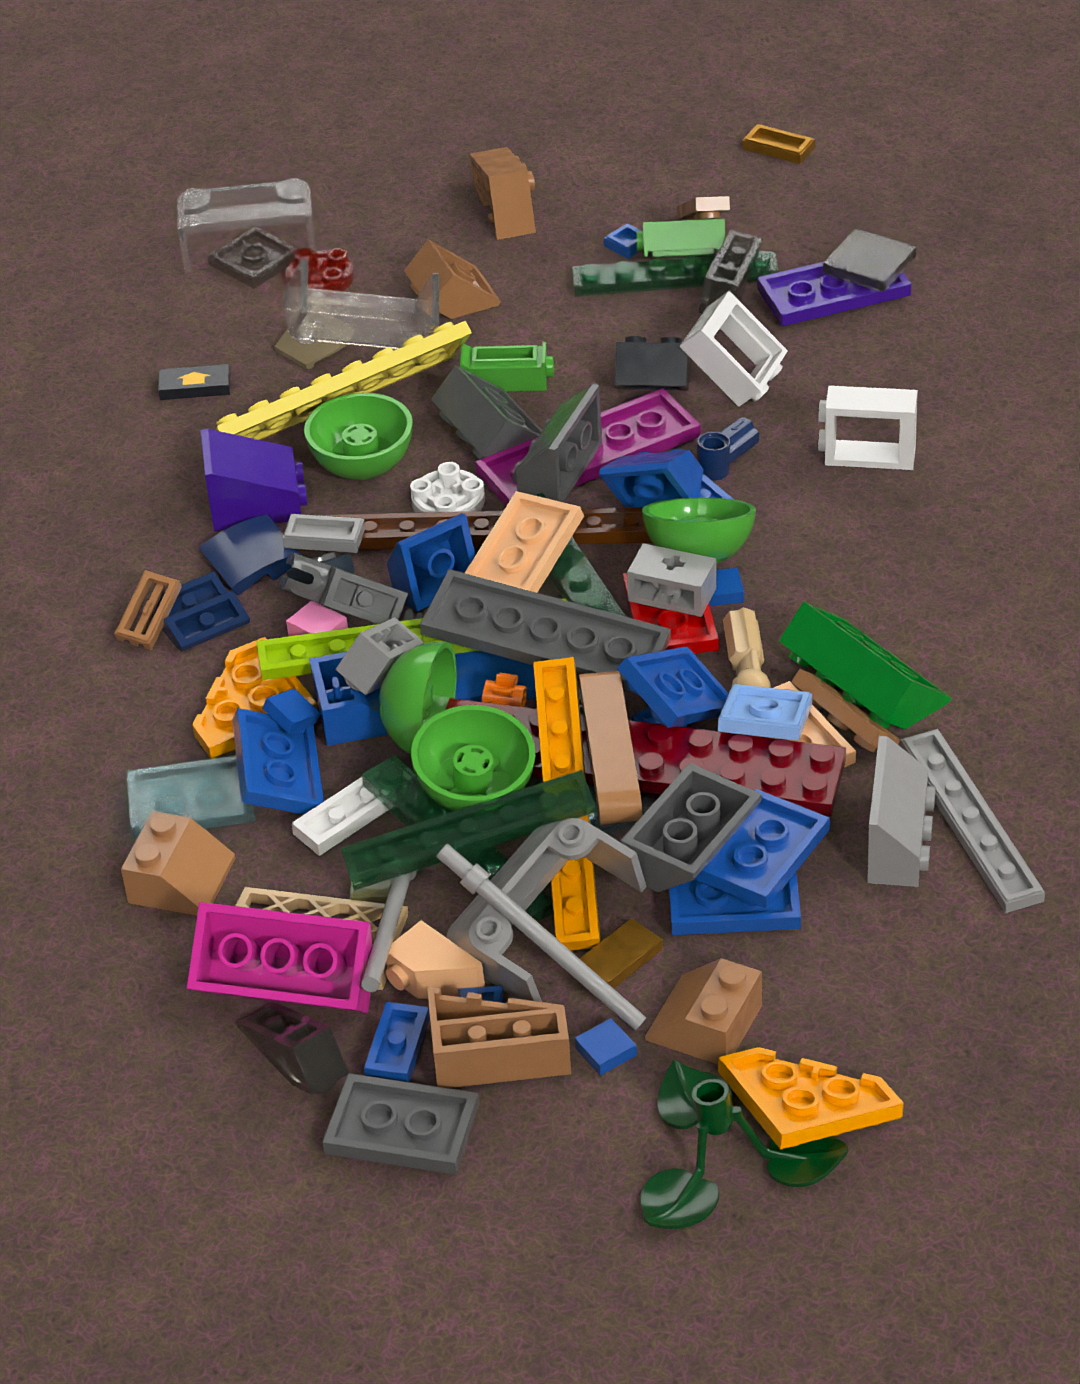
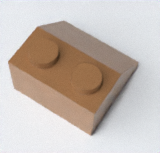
[404,239,501,319]
[121,811,236,916]
[645,958,762,1064]

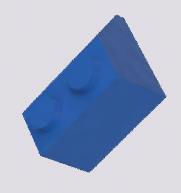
[599,449,704,508]
[387,513,475,612]

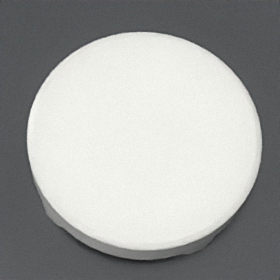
[410,462,485,513]

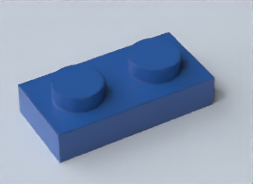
[364,1002,430,1083]

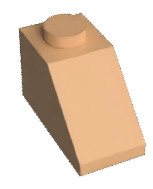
[386,920,485,999]

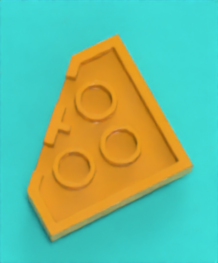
[192,637,318,759]
[718,1047,904,1149]

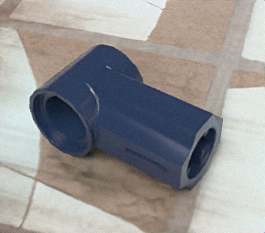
[697,417,759,481]

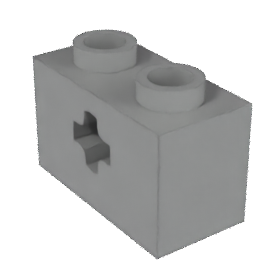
[627,543,717,617]
[335,617,424,695]

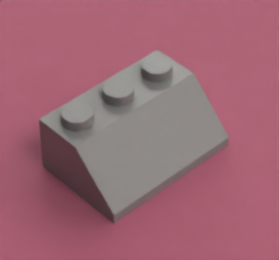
[868,736,936,887]

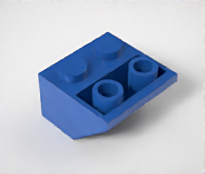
[309,652,388,746]

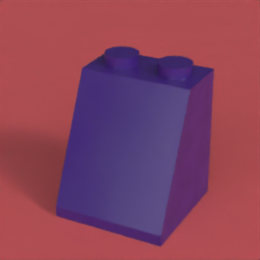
[201,429,308,531]

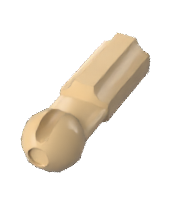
[723,607,771,688]

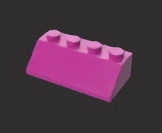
[187,902,372,1014]

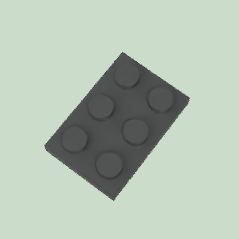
[323,1073,479,1175]

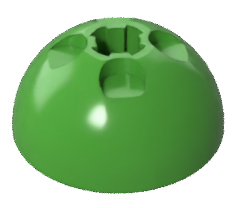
[304,393,413,480]
[642,497,756,564]
[379,642,457,755]
[411,705,535,814]

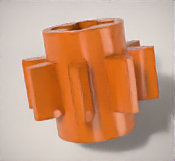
[482,672,527,707]

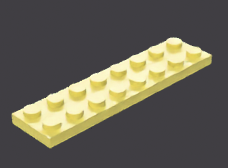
[215,321,472,440]

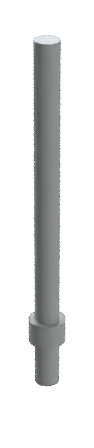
[362,838,420,992]
[436,844,647,1031]

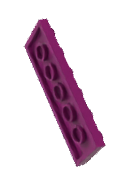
[475,388,701,506]

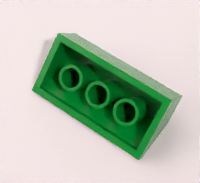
[779,601,952,730]

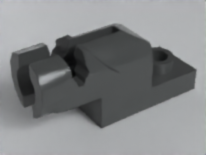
[279,552,408,624]

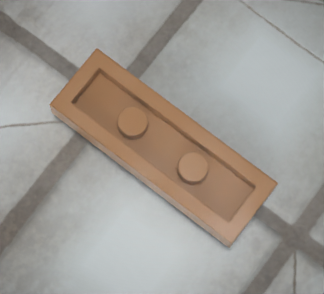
[677,196,730,220]
[792,669,901,752]

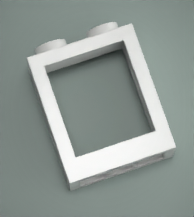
[680,291,787,407]
[818,386,918,470]

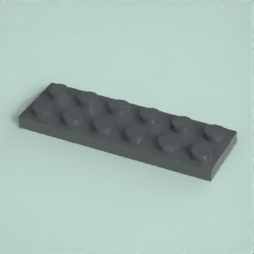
[420,569,671,693]

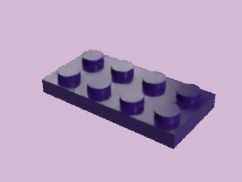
[757,247,911,326]

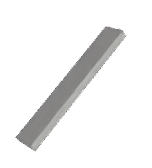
[900,729,1045,913]

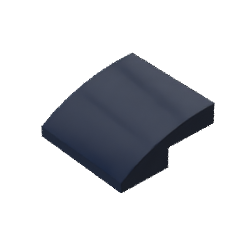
[199,514,301,595]
[146,571,250,652]

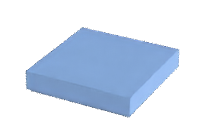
[718,684,812,741]

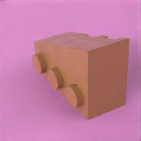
[470,147,536,240]
[427,987,571,1088]

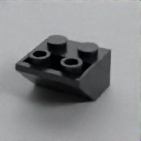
[615,336,692,391]

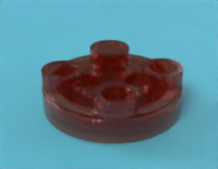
[286,248,354,299]

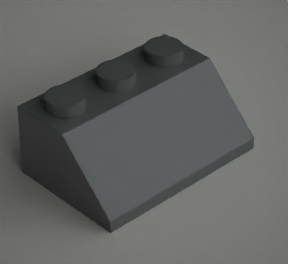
[431,365,543,459]
[513,383,602,502]
[621,763,762,892]

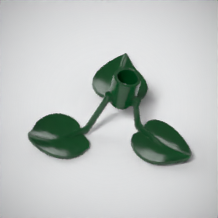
[640,1060,848,1229]

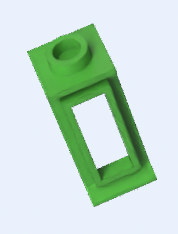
[636,218,726,258]
[460,342,554,391]

